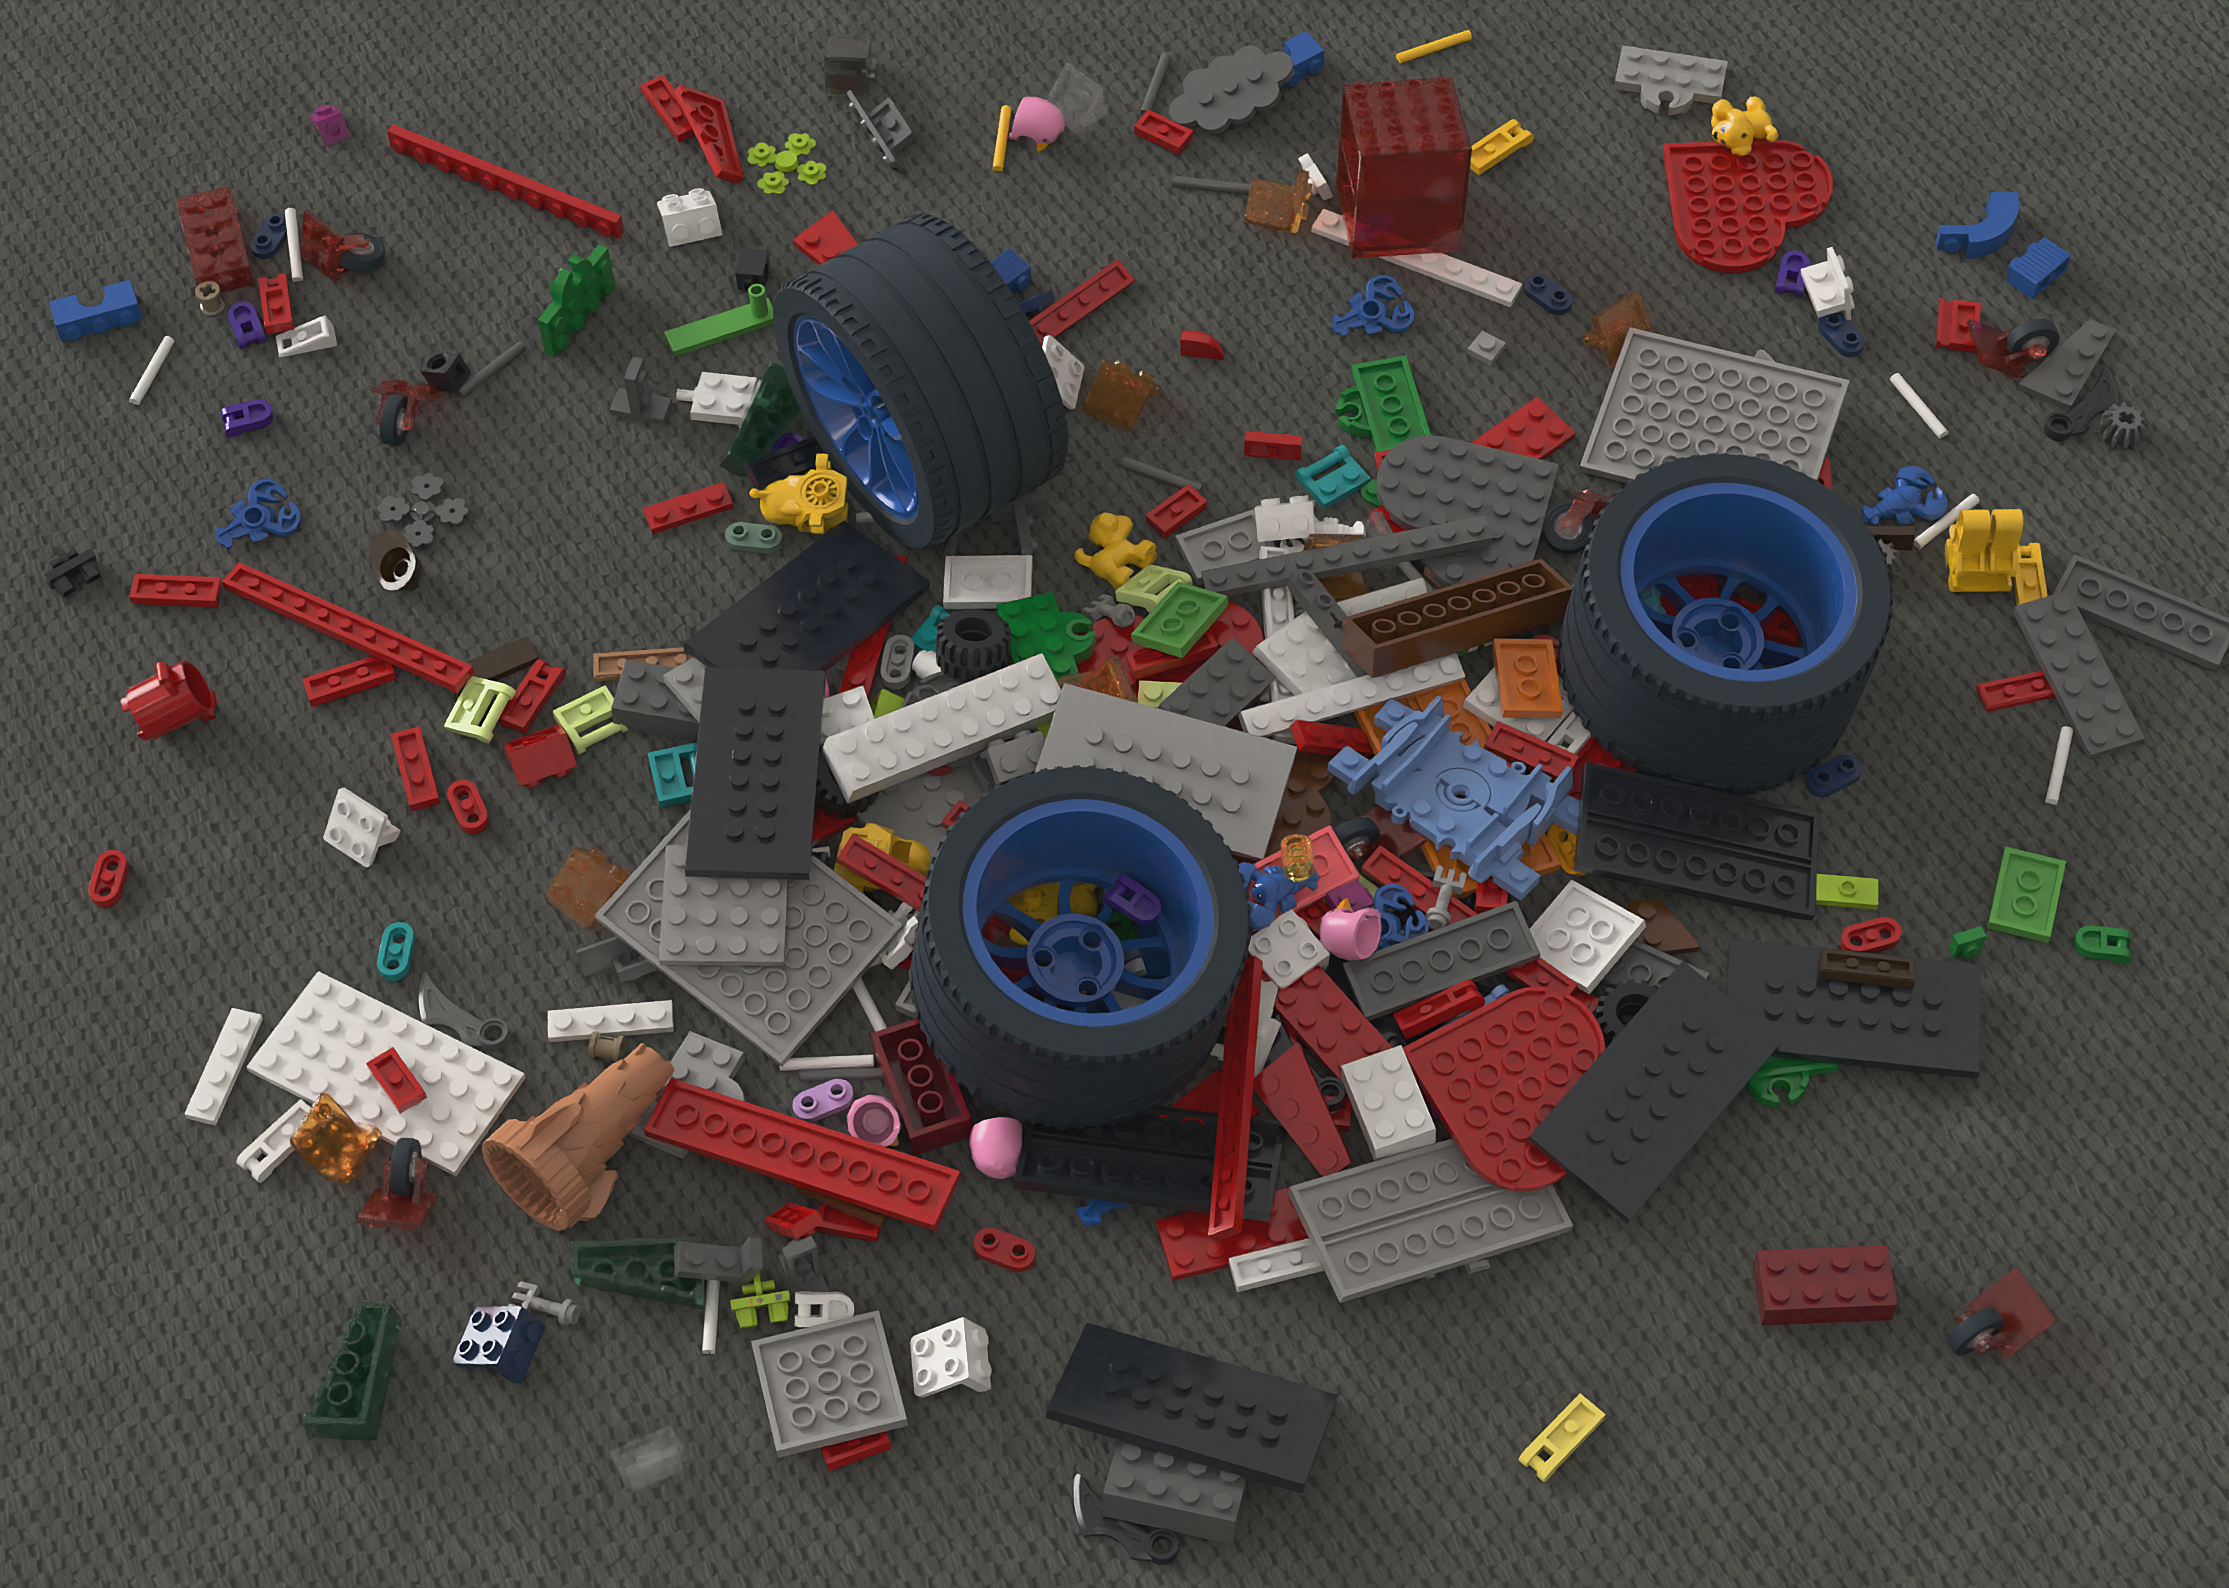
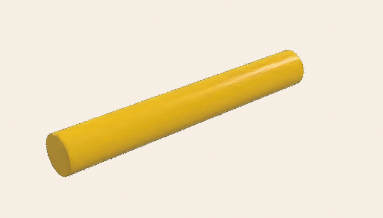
[1396,30,1472,64]
[992,105,1012,171]

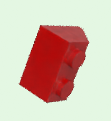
[502,724,577,788]

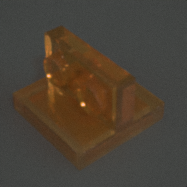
[1583,291,1655,368]

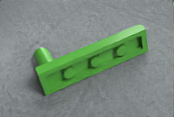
[664,284,774,357]

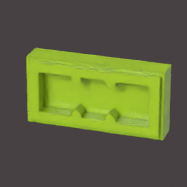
[1815,874,1878,910]

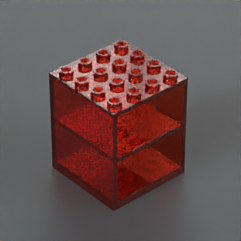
[1335,77,1472,258]

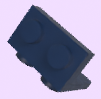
[453,1306,546,1383]

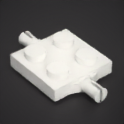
[676,372,772,425]

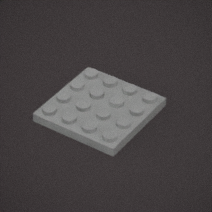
[659,845,789,966]
[751,1310,908,1458]

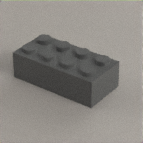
[1158,637,1276,728]
[611,660,699,741]
[1102,1440,1248,1545]

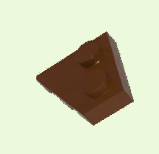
[1628,898,1699,955]

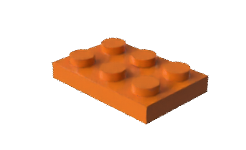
[1492,639,1563,718]

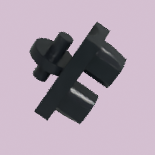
[45,547,101,598]

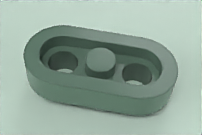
[725,522,783,553]

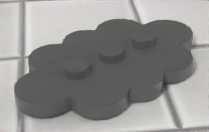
[1169,46,1295,135]

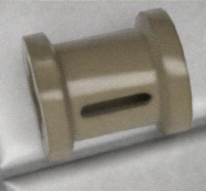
[195,281,225,316]
[588,1031,626,1062]

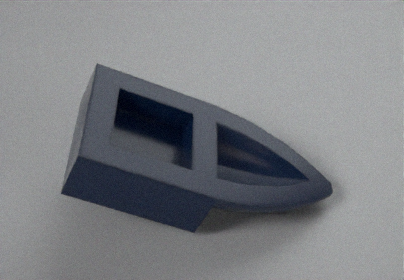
[1018,290,1055,315]

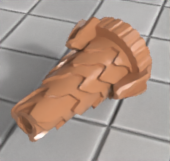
[482,1043,675,1231]

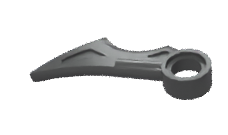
[418,972,511,1051]

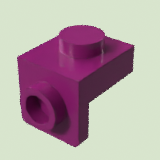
[309,105,350,146]
[1324,879,1374,912]

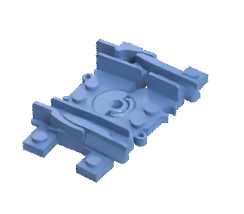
[1327,695,1580,901]

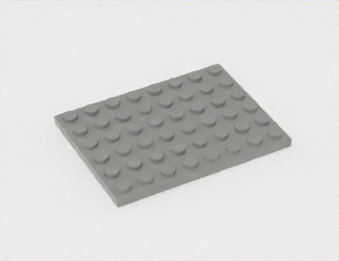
[1580,327,1850,483]
[595,809,903,1067]

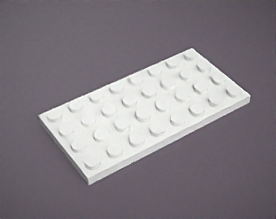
[247,971,526,1176]

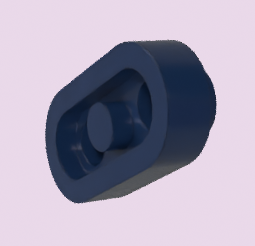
[250,213,287,259]
[1524,274,1573,315]
[1818,313,1865,357]
[1806,755,1862,797]

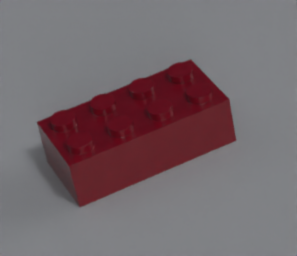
[870,1018,972,1156]
[1753,1245,1897,1326]

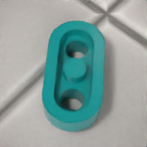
[377,922,416,981]

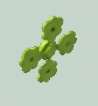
[747,133,826,195]

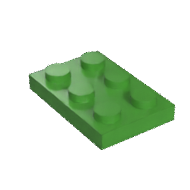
[1131,582,1229,658]
[1987,846,2066,943]

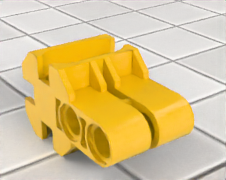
[1945,509,2023,592]

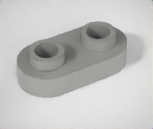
[880,635,915,689]

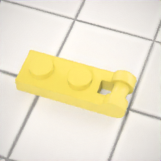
[1519,1393,1606,1482]

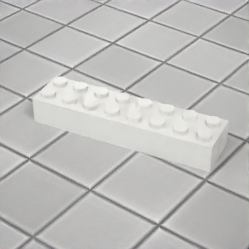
[822,653,1061,804]

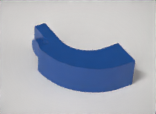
[1936,192,2019,259]

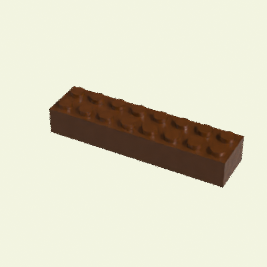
[1341,558,1573,678]

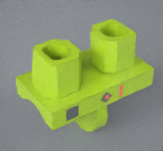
[730,1273,791,1329]

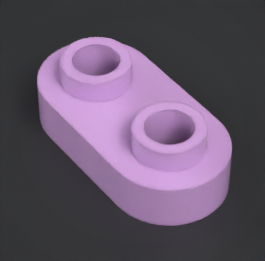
[792,1079,854,1123]

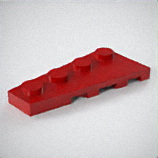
[674,84,744,184]
[793,210,858,265]
[1253,1042,1353,1177]

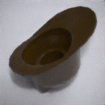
[369,530,422,591]

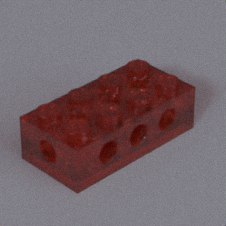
[176,186,255,293]

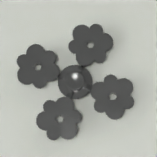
[377,473,469,549]

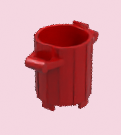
[121,660,218,741]

